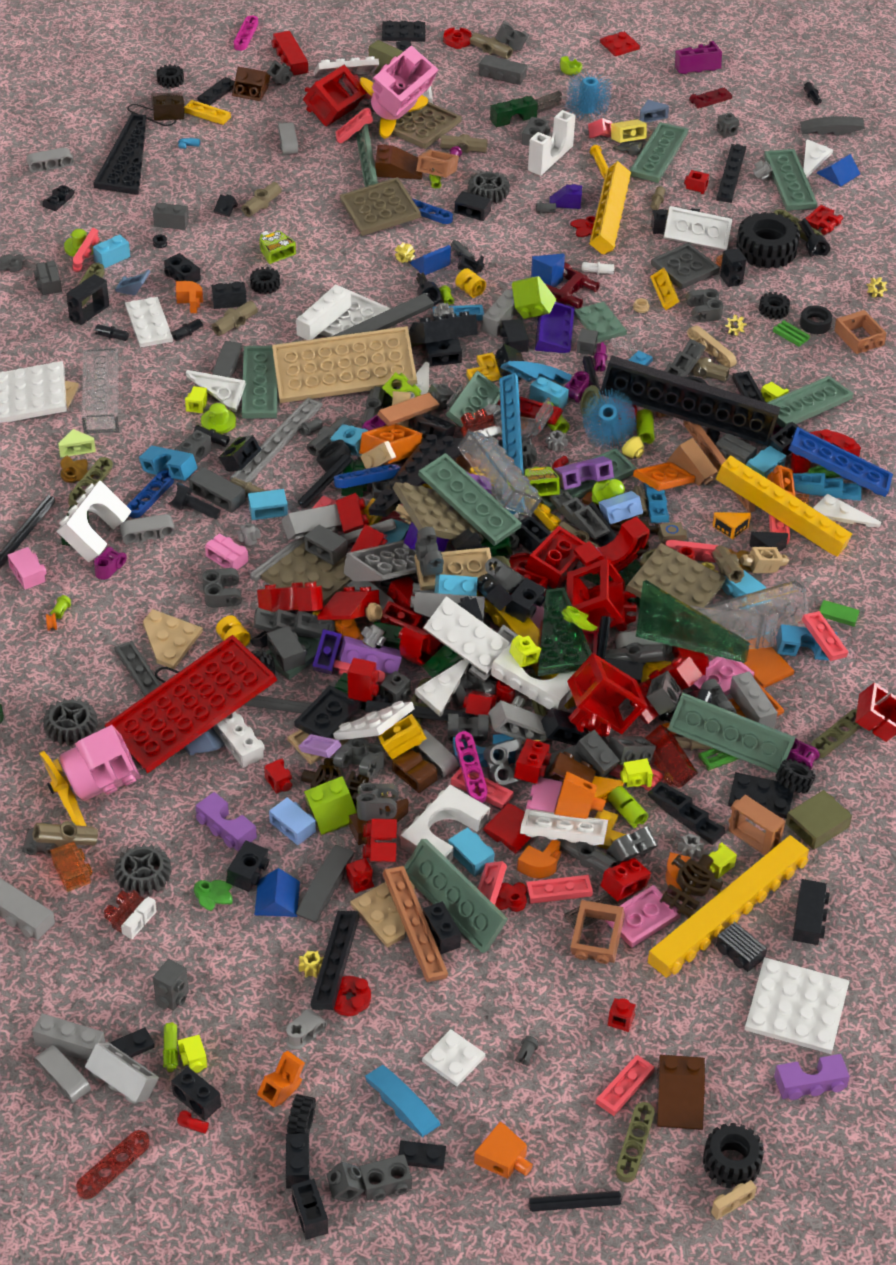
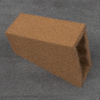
[667,438,718,486]

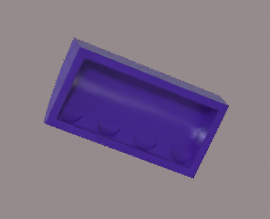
[534,302,574,353]

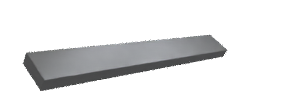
[230,398,323,483]

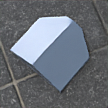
[115,269,150,295]
[184,727,225,755]

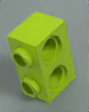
[382,372,422,398]

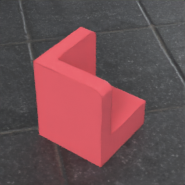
[588,118,612,138]

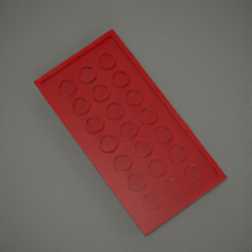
[104,635,278,774]

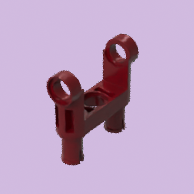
[545,262,600,309]

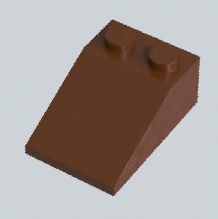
[375,144,423,179]
[657,1054,705,1130]

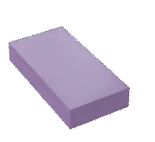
[298,734,342,758]

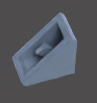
[639,100,669,123]

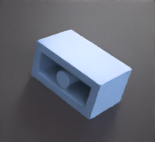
[599,491,643,524]
[269,797,316,845]

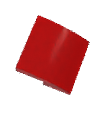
[482,803,532,854]

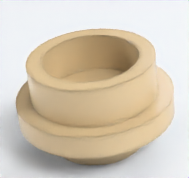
[633,298,650,313]
[365,603,382,622]

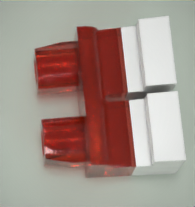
[460,408,502,446]
[104,890,157,939]

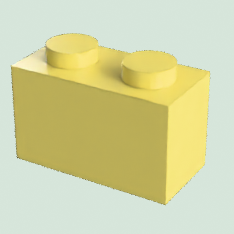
[611,119,647,143]

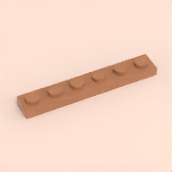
[383,866,448,982]

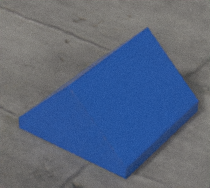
[817,154,860,187]
[409,245,451,275]
[531,253,565,287]
[254,868,300,917]

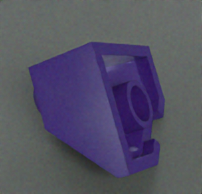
[550,184,582,209]

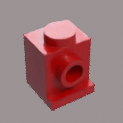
[684,170,709,194]
[264,758,292,794]
[346,858,374,894]
[607,998,636,1032]

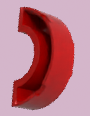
[790,429,861,473]
[574,516,650,576]
[257,582,323,612]
[398,621,445,666]
[630,656,703,724]

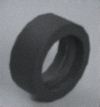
[800,305,833,335]
[316,439,351,472]

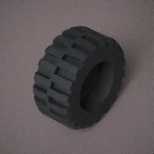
[736,212,800,269]

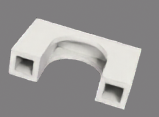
[528,110,575,176]
[56,481,132,562]
[490,643,578,710]
[400,785,490,861]

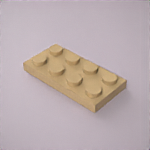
[414,547,494,591]

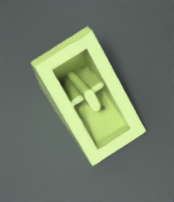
[58,429,96,458]

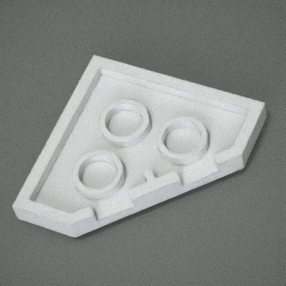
[333,701,415,740]

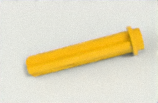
[590,145,608,179]

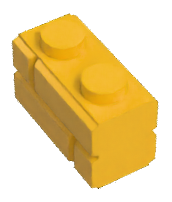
[378,714,427,759]

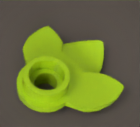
[562,606,598,631]

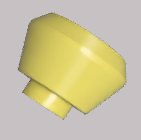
[622,436,644,459]

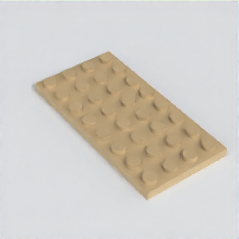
[272,326,417,403]

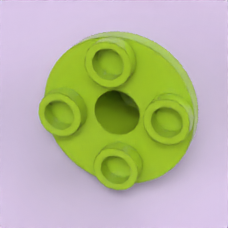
[64,229,93,257]
[201,403,236,434]
[591,479,625,505]

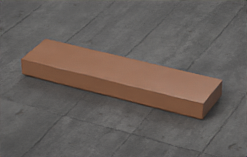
[377,392,440,426]

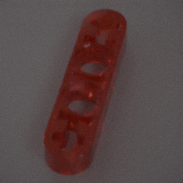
[76,1130,150,1199]

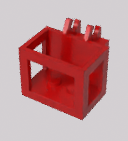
[303,64,367,127]
[566,558,637,631]
[567,653,648,737]

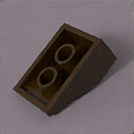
[151,92,184,121]

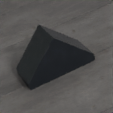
[749,531,788,552]

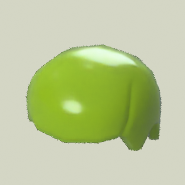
[560,56,583,75]

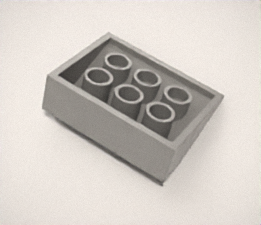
[343,540,417,582]

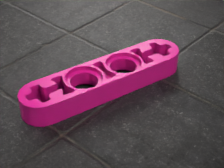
[234,15,258,51]
[455,731,487,803]

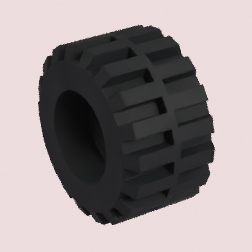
[703,1123,764,1188]

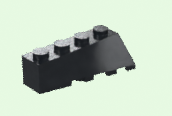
[409,311,478,343]

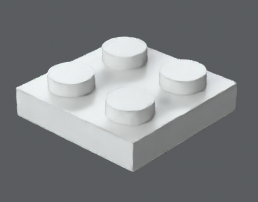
[422,1029,485,1086]

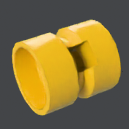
[455,268,486,298]
[216,615,251,646]

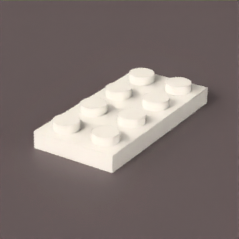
[663,206,732,251]
[125,297,173,347]
[423,596,510,675]
[520,809,608,845]

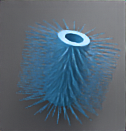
[565,72,613,121]
[582,389,637,448]

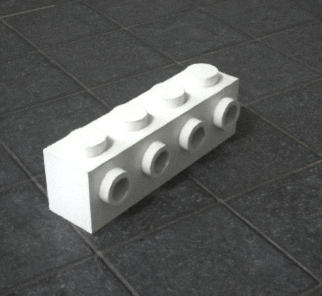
[296,285,351,340]
[213,711,265,768]

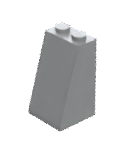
[410,592,485,622]

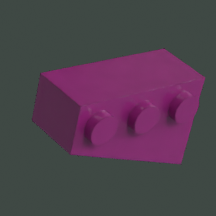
[675,41,722,74]

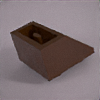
[232,66,271,101]

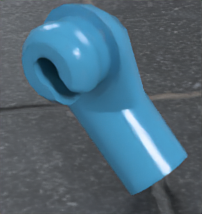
[178,138,200,149]

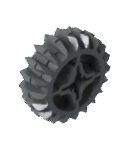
[467,170,510,204]
[43,697,98,746]
[114,843,172,896]

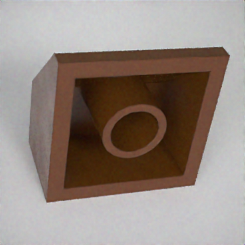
[546,751,596,785]

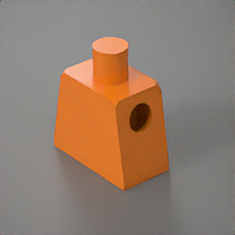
[554,772,606,819]
[474,1121,533,1179]

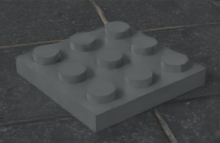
[651,242,720,289]

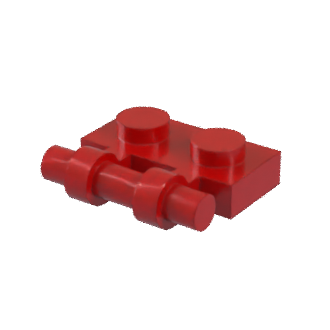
[806,205,843,235]

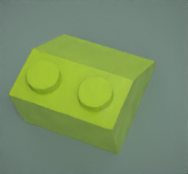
[512,276,556,319]
[304,776,357,835]

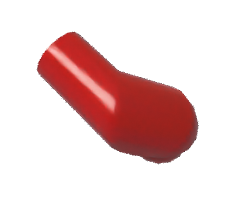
[552,456,569,470]
[177,1110,209,1134]

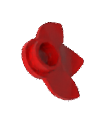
[570,216,595,237]
[495,882,527,912]

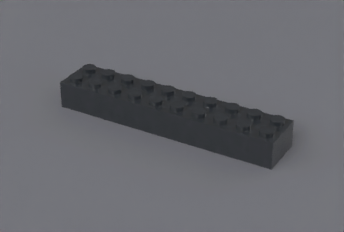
[600,355,780,446]

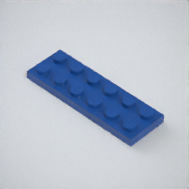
[788,427,893,497]

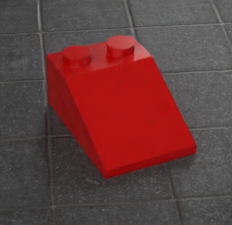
[525,526,586,590]
[317,586,380,620]

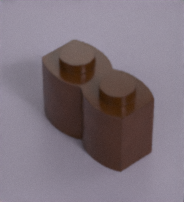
[392,749,437,793]

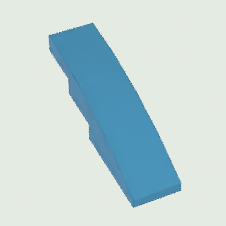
[500,361,572,384]
[793,473,862,501]
[643,482,669,523]
[365,1065,441,1137]

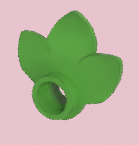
[194,880,233,911]

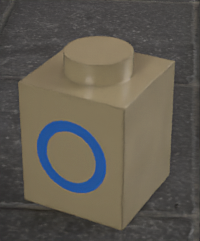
[658,522,687,545]

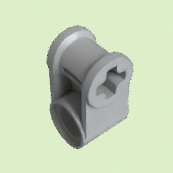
[286,1008,327,1050]

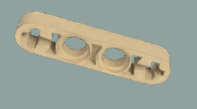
[687,325,737,368]

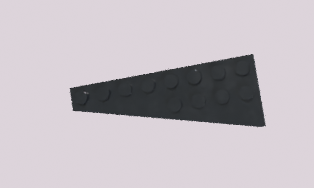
[93,113,147,195]
[369,434,476,517]

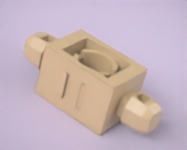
[740,547,789,573]

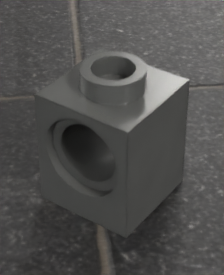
[576,329,598,356]

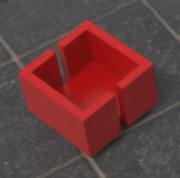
[855,682,896,742]
[362,819,397,864]

